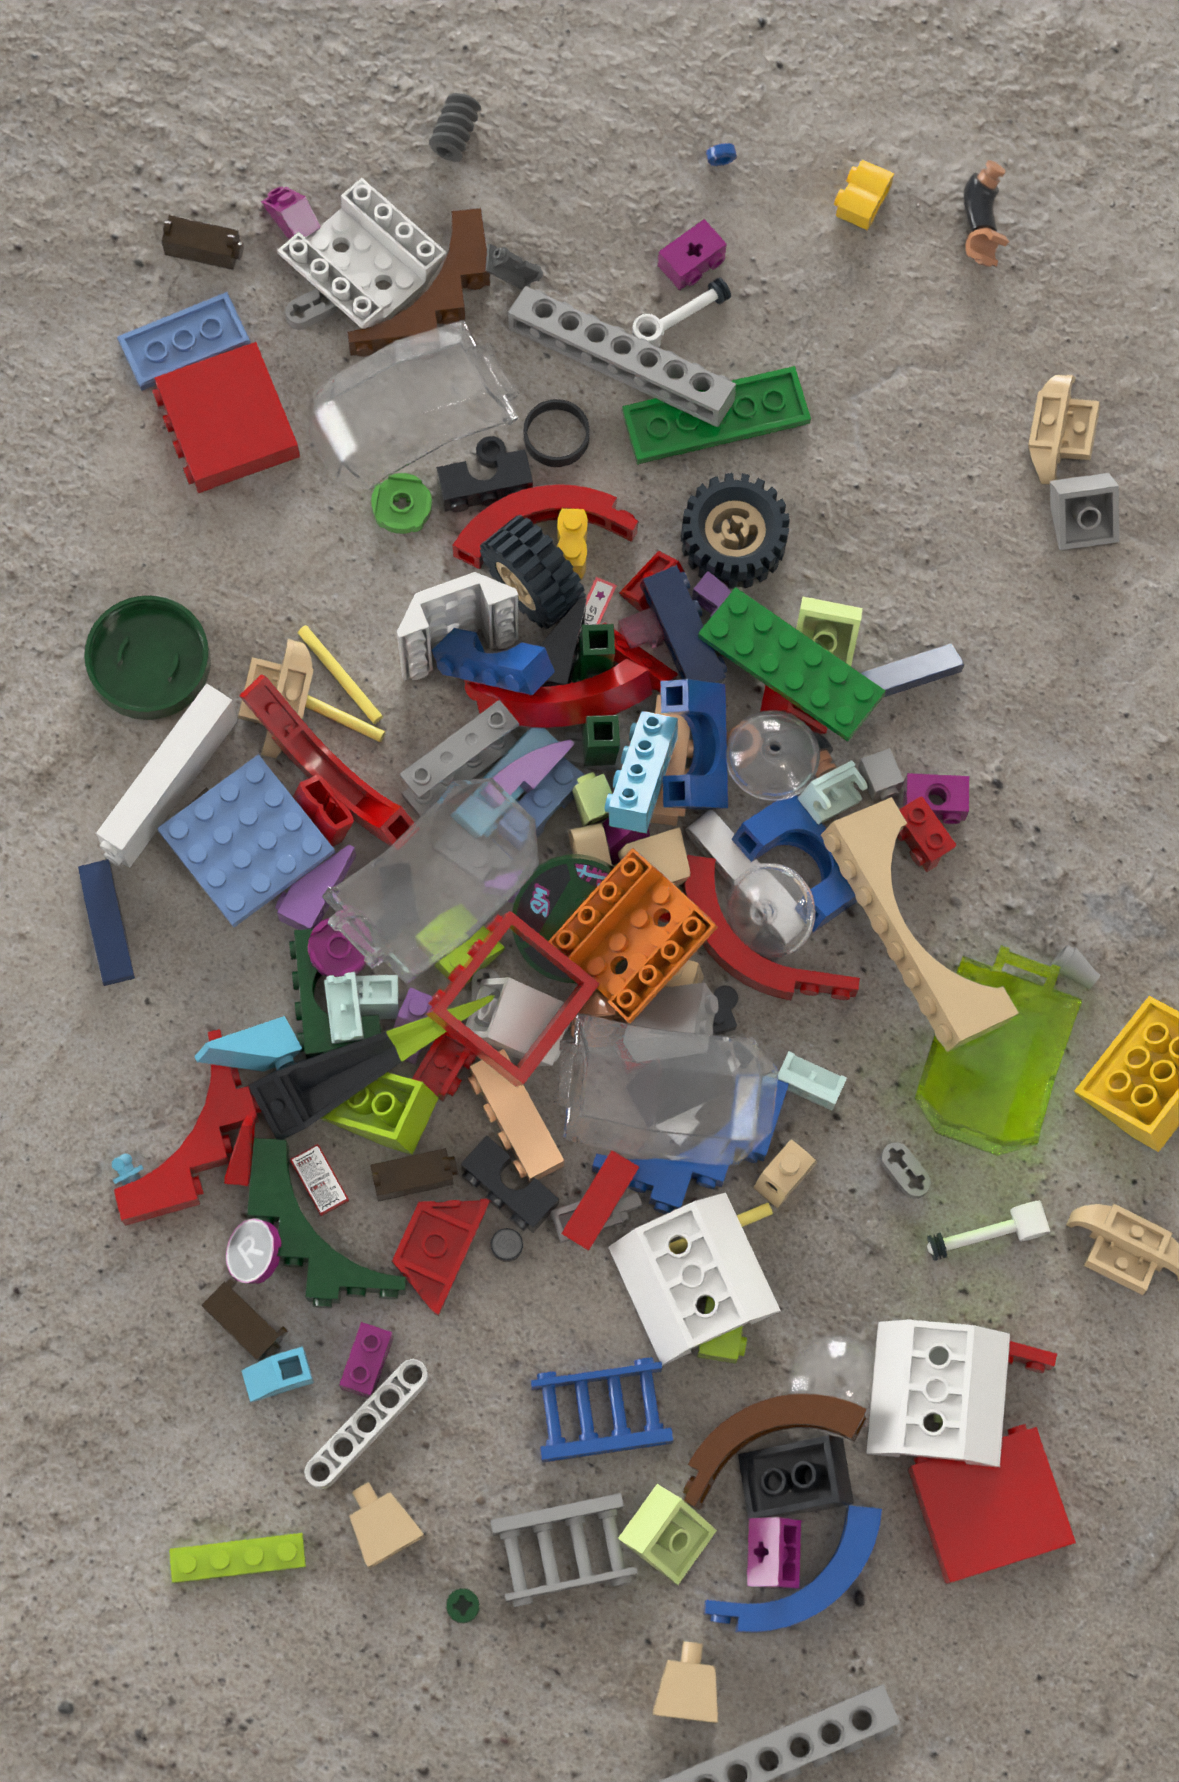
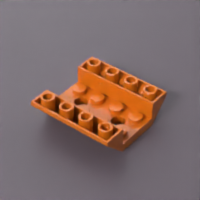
[548,848,718,1024]

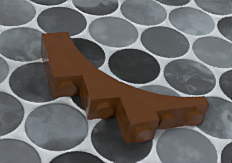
[347,208,490,361]

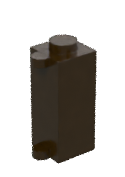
[161,215,244,270]
[370,1148,458,1202]
[201,1277,288,1362]

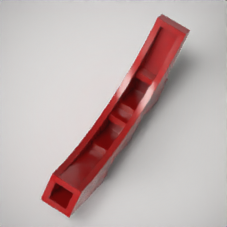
[113,1029,262,1226]

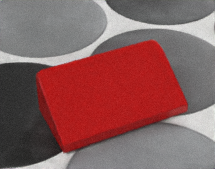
[619,551,686,616]

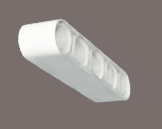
[685,810,807,944]
[305,1359,428,1489]

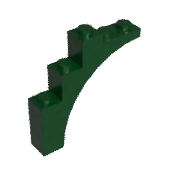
[247,1138,407,1308]

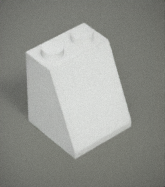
[466,977,570,1066]

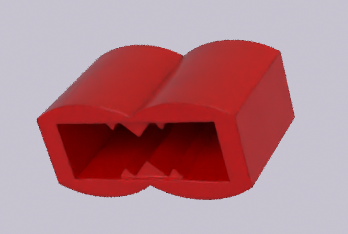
[292,775,354,847]

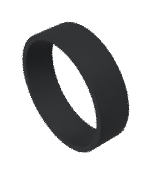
[524,399,590,467]

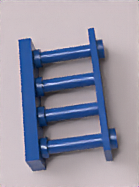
[531,1357,673,1463]

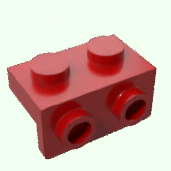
[897,796,956,872]
[412,1032,477,1102]

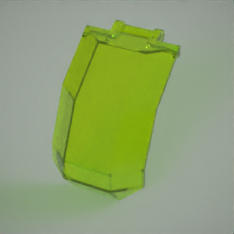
[914,945,1082,1156]

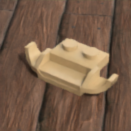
[1028,375,1100,484]
[238,639,314,758]
[1066,1204,1179,1295]

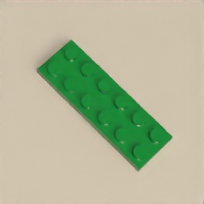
[622,366,811,465]
[698,587,886,742]

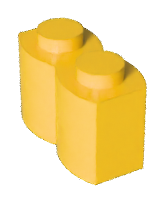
[834,160,894,230]
[557,509,588,580]

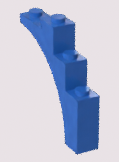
[592,1074,789,1215]

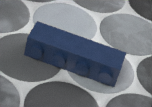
[640,565,727,683]

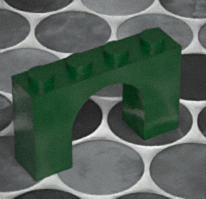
[578,624,620,766]
[289,923,381,1058]

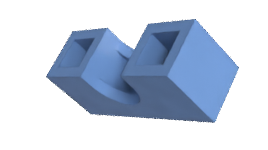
[500,757,585,853]

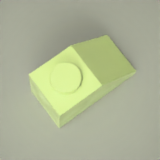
[572,772,612,826]

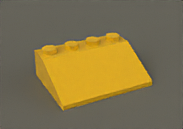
[1074,996,1179,1152]

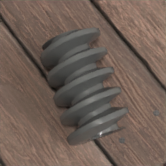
[429,93,481,162]

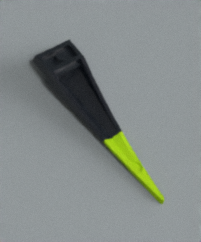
[248,995,495,1140]

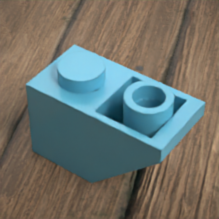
[241,1347,314,1402]

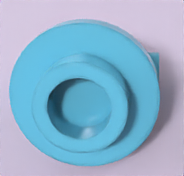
[111,1153,144,1185]

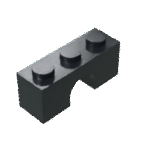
[436,449,533,512]
[461,1135,559,1233]

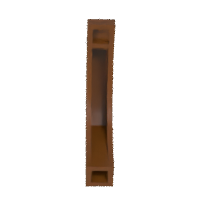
[683,1393,870,1510]

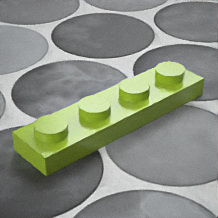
[169,1533,306,1583]

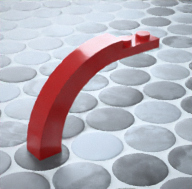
[239,674,419,850]
[682,855,860,1001]

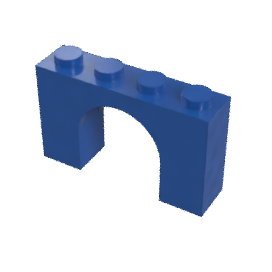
[661,679,728,810]
[731,791,857,932]

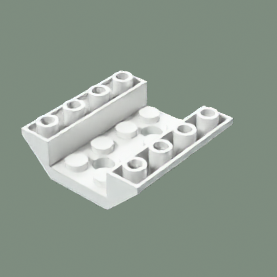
[277,178,446,329]
[397,572,519,681]
[608,1193,781,1366]
[866,1320,1010,1467]

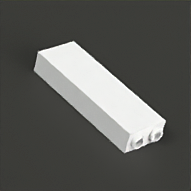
[96,684,238,868]

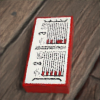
[290,1144,349,1217]

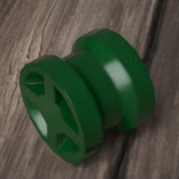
[446,1588,480,1624]

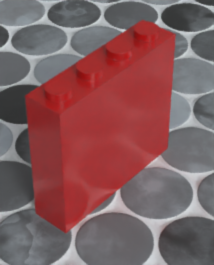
[152,342,300,493]
[908,1424,1076,1584]

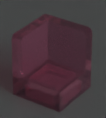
[618,607,664,649]

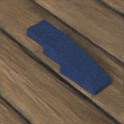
[78,859,135,986]

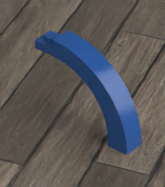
[703,1505,882,1633]

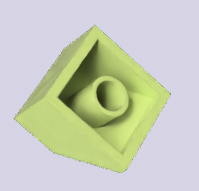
[796,597,863,666]
[618,1484,717,1585]

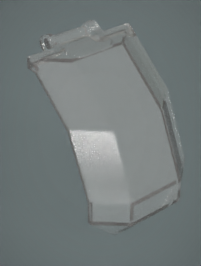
[308,320,519,490]
[322,778,539,984]
[553,1013,779,1165]

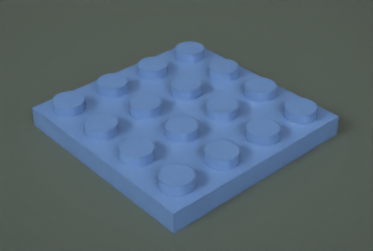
[157,754,335,928]

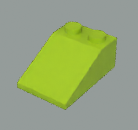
[320,1072,439,1155]

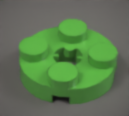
[371,473,432,534]

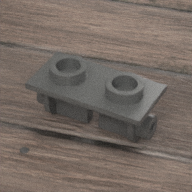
[486,243,543,290]

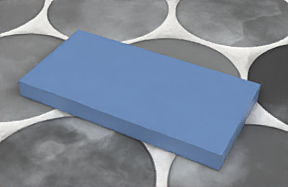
[117,292,251,391]

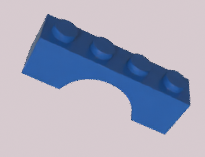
[431,628,555,695]

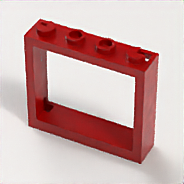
[426,911,600,1087]

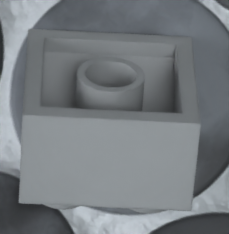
[1050,473,1119,550]

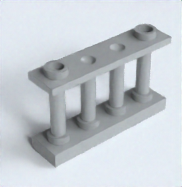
[399,700,519,820]
[490,1493,637,1607]

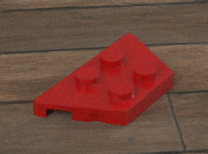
[392,1198,490,1316]

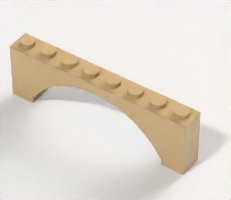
[821,797,1019,1052]

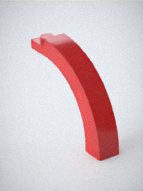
[452,484,639,569]
[464,659,653,728]

